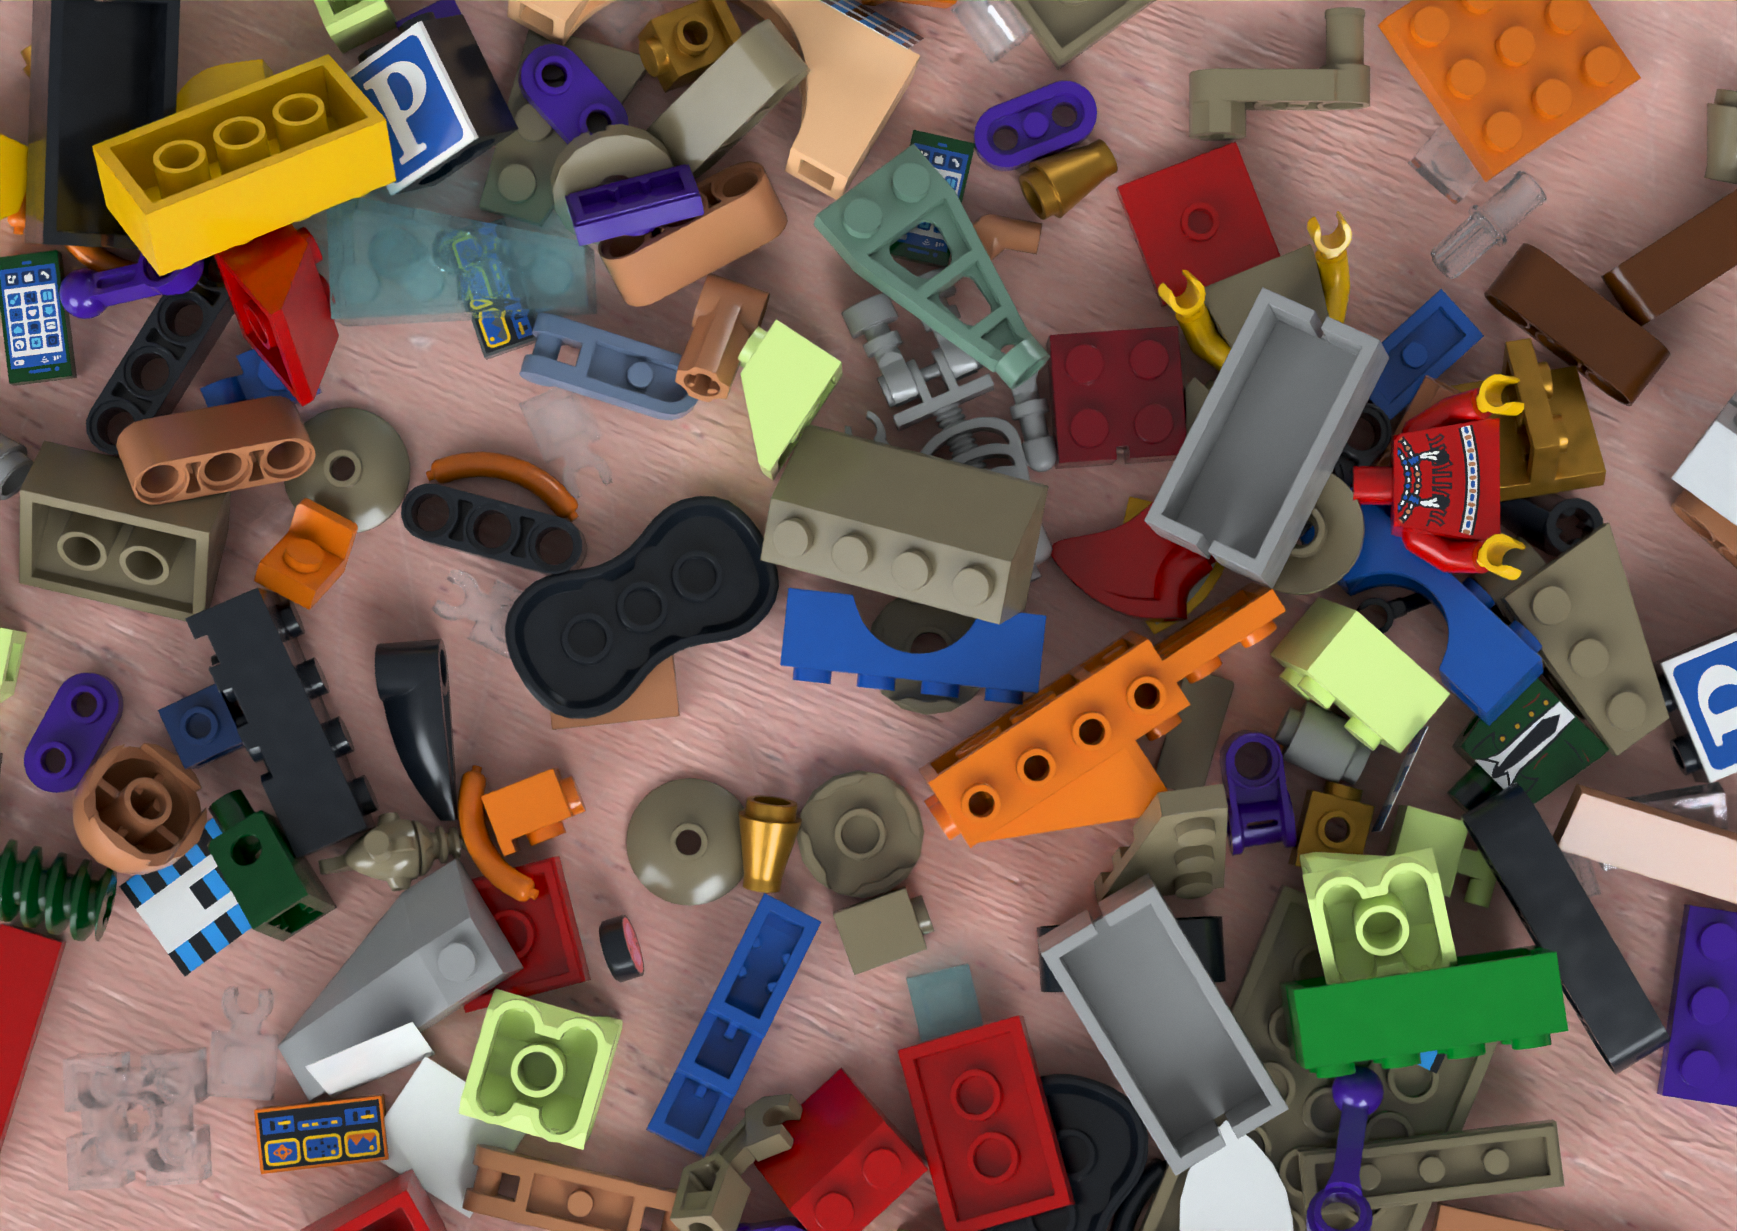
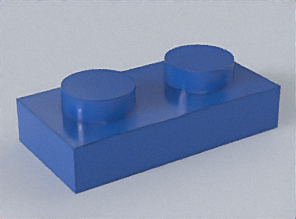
[1367,289,1484,420]

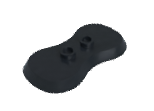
[505,496,779,719]
[981,1074,1148,1231]

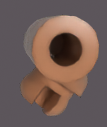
[972,214,1042,261]

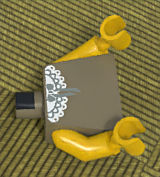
[1158,211,1352,371]

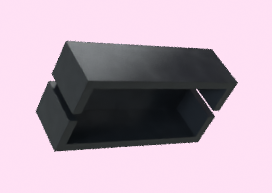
[25,0,180,249]

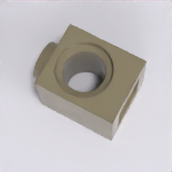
[833,886,934,975]

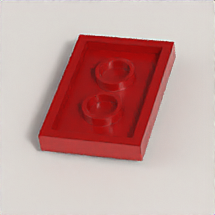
[897,1015,1075,1231]

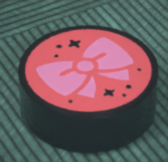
[599,915,644,982]

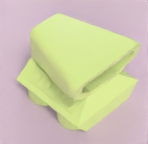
[1300,847,1458,984]
[459,988,623,1150]

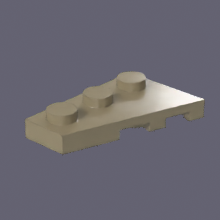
[479,29,647,227]
[1500,523,1669,756]
[1094,783,1228,905]

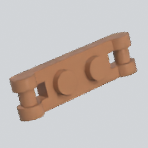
[462,1144,680,1231]

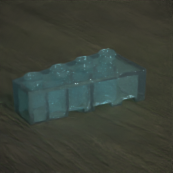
[327,197,597,327]

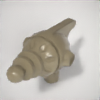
[318,812,467,891]

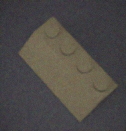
[760,424,1048,625]

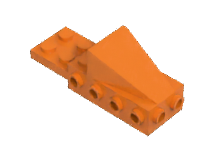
[918,582,1286,848]

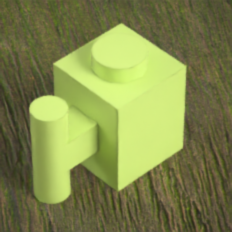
[1385,805,1496,908]

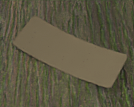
[1156,674,1234,790]

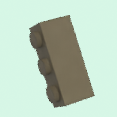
[19,441,231,621]

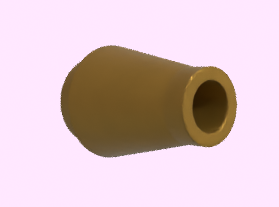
[1019,139,1118,220]
[739,795,802,893]

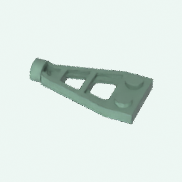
[814,144,1050,390]

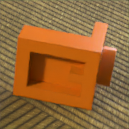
[254,498,358,610]

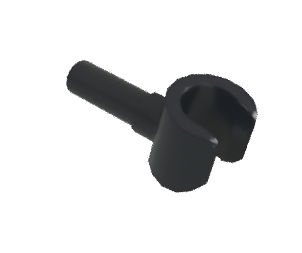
[1357,593,1432,634]

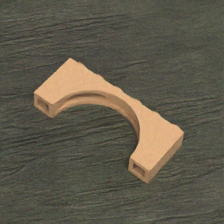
[507,0,920,200]

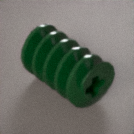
[0,839,117,941]

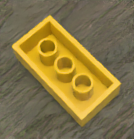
[92,54,396,276]

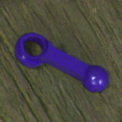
[59,253,204,319]
[1306,1065,1384,1231]

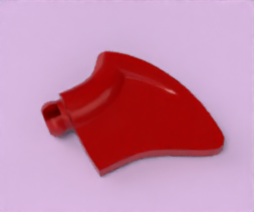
[1051,501,1217,622]

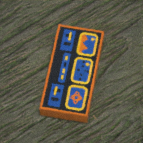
[254,1094,389,1174]

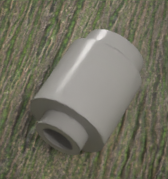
[1274,701,1372,785]

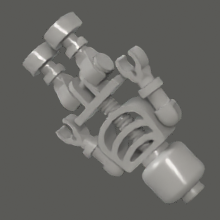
[842,267,1057,583]

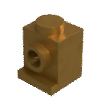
[637,0,742,93]
[1288,781,1375,867]

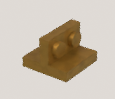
[1451,338,1606,502]

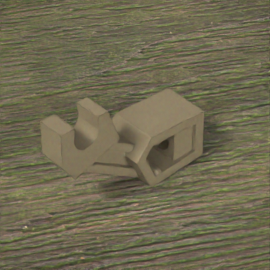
[670,1094,803,1231]

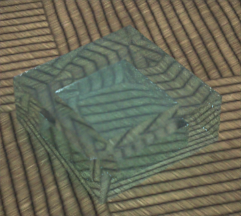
[906,963,983,1041]

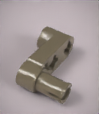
[1189,7,1370,141]

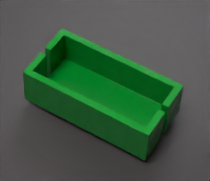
[1279,945,1568,1078]

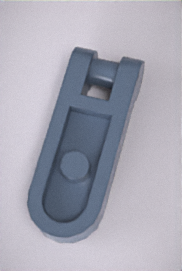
[519,313,698,421]

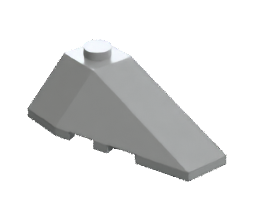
[277,858,524,1101]

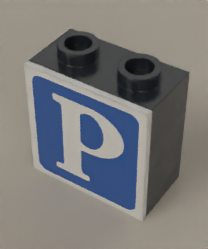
[346,12,519,195]
[1652,628,1737,783]

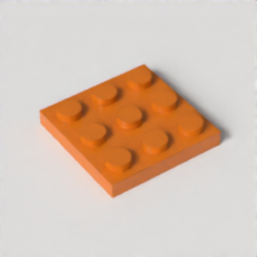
[1378,0,1641,182]

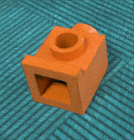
[481,768,586,856]

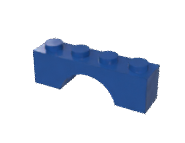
[1300,487,1543,726]
[780,588,1046,705]

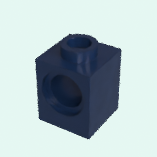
[158,684,245,769]

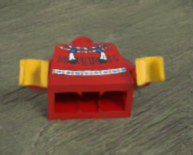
[1352,374,1526,580]

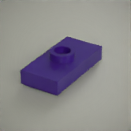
[565,164,704,246]

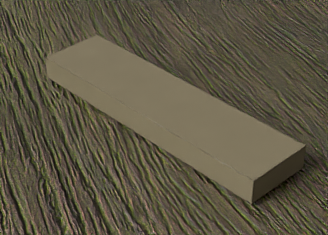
[1297,1119,1565,1215]

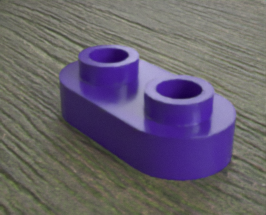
[518,44,629,144]
[974,81,1097,171]
[24,673,124,793]

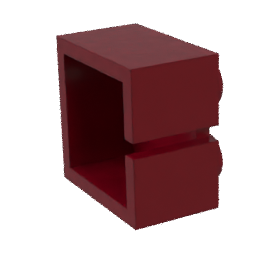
[1046,326,1187,469]

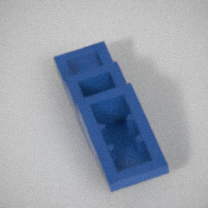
[646,893,821,1158]

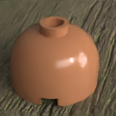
[73,743,207,875]

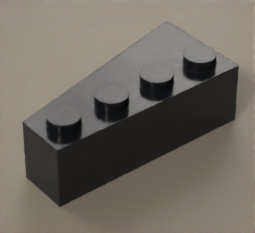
[185,588,379,858]

